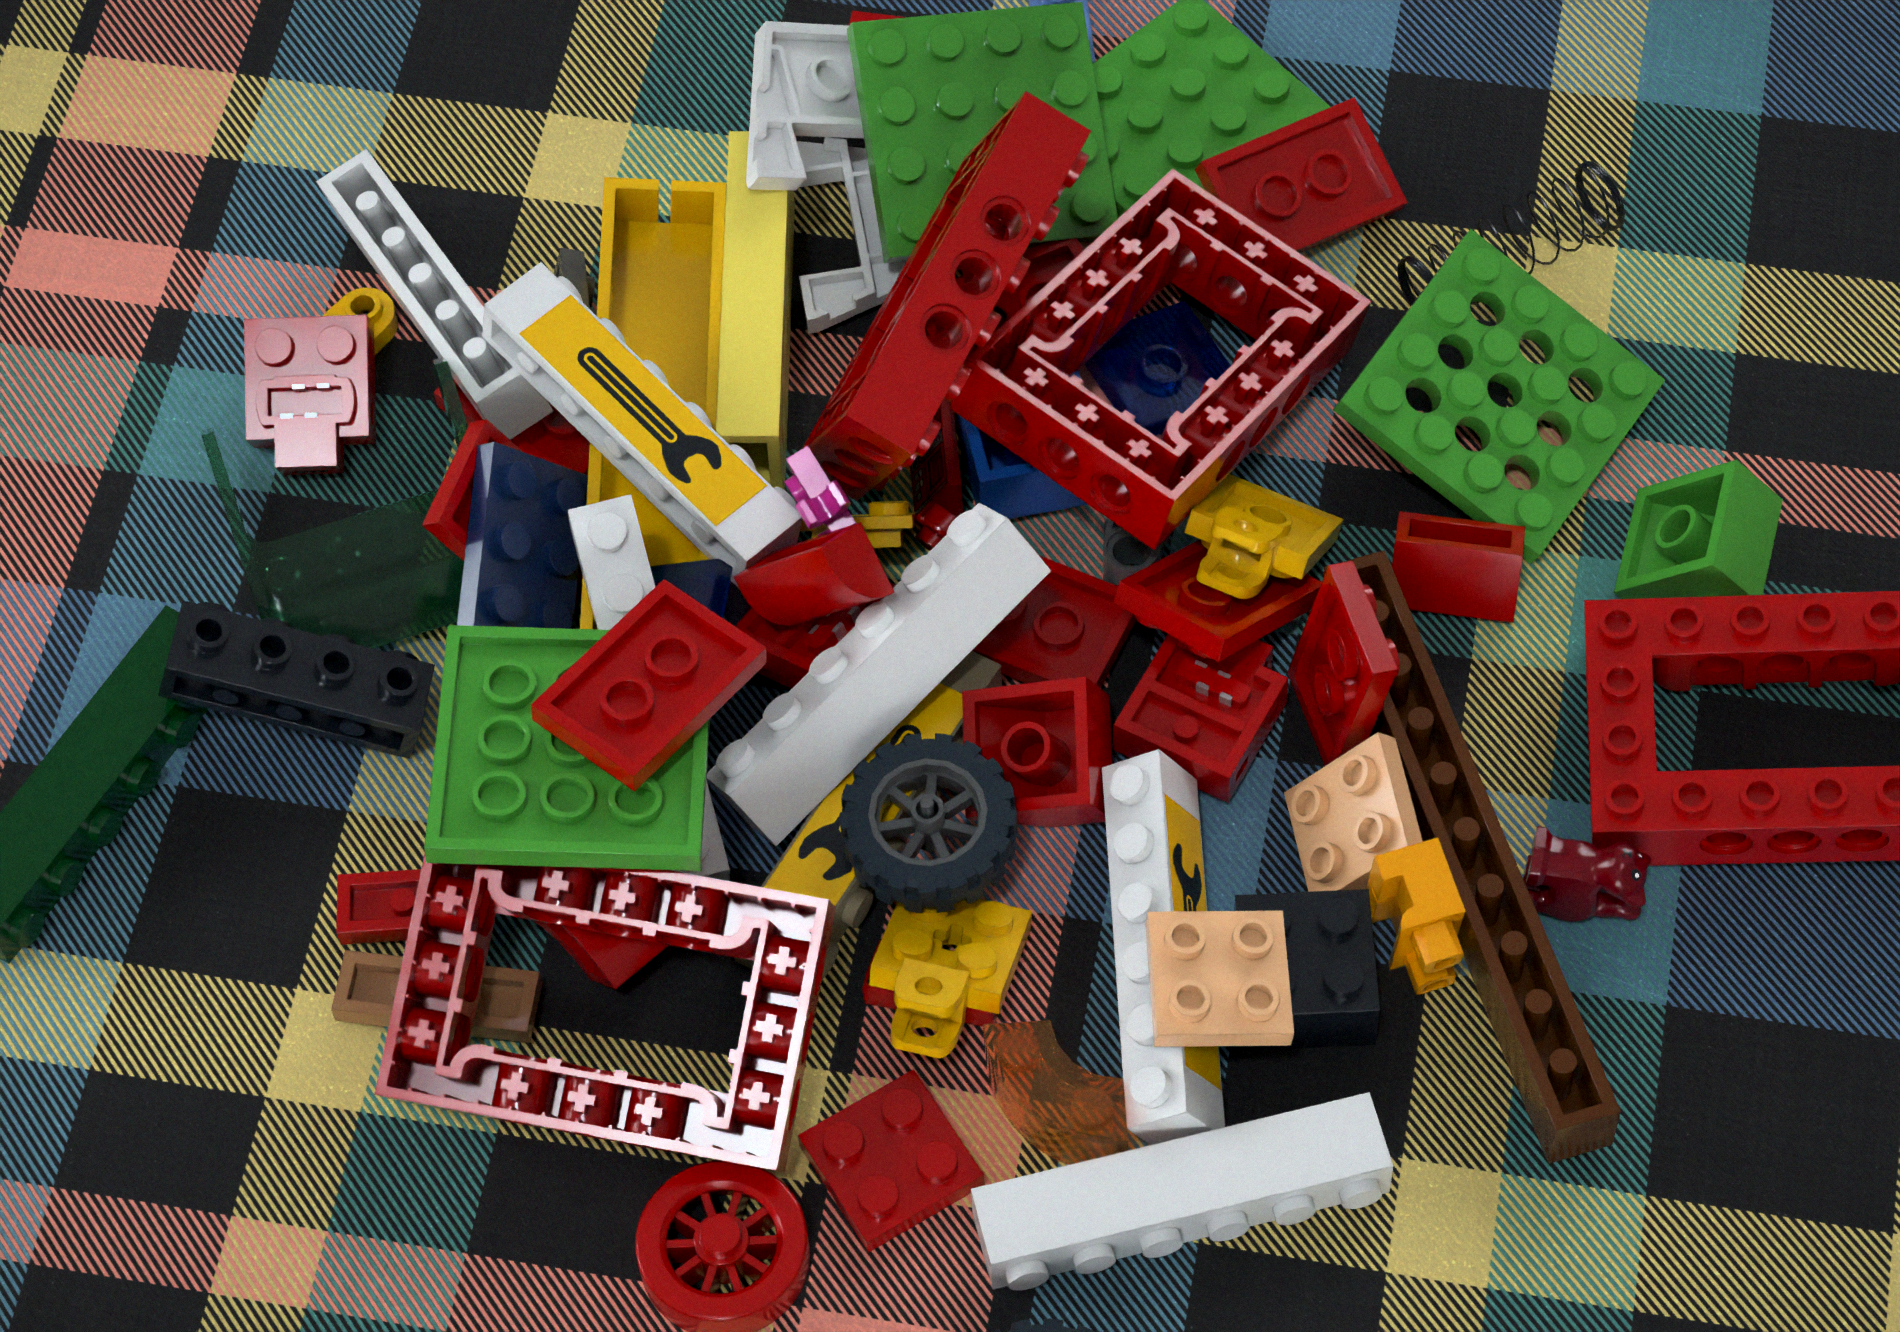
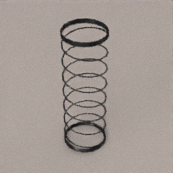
[1397,161,1625,307]

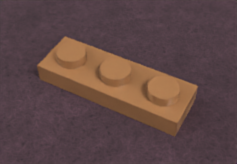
[331,950,543,1043]

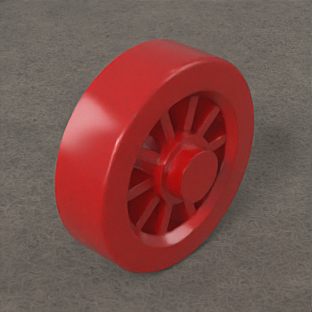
[635,1161,810,1332]

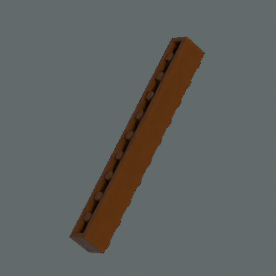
[1323,550,1621,1164]

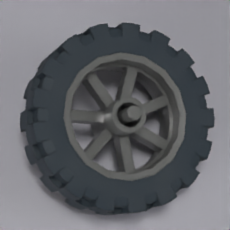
[839,733,1018,913]

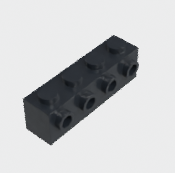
[158,600,435,759]

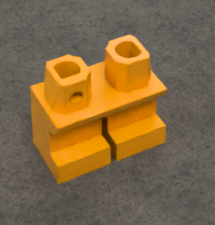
[1366,837,1465,995]

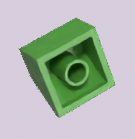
[1614,460,1783,599]

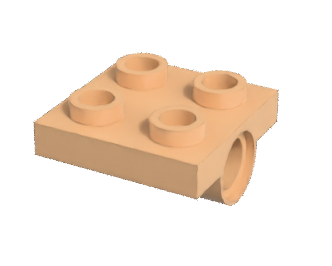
[1284,732,1423,892]
[1145,910,1294,1047]

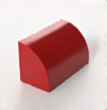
[1392,511,1525,623]
[734,522,894,626]

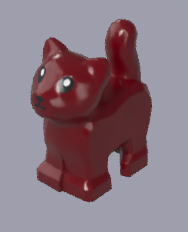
[1523,826,1651,922]

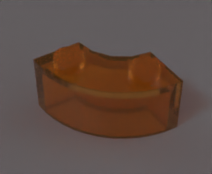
[983,1020,1128,1165]

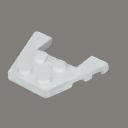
[746,21,864,191]
[795,136,957,334]

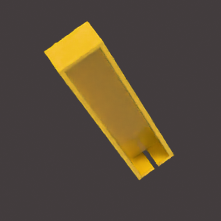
[580,177,727,629]

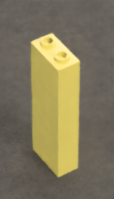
[716,131,795,490]

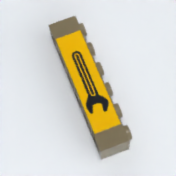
[734,651,1002,979]

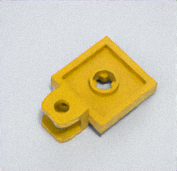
[1184,474,1344,599]
[869,899,1032,1058]

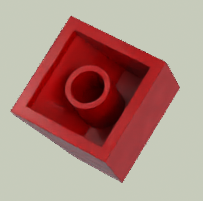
[962,676,1112,827]

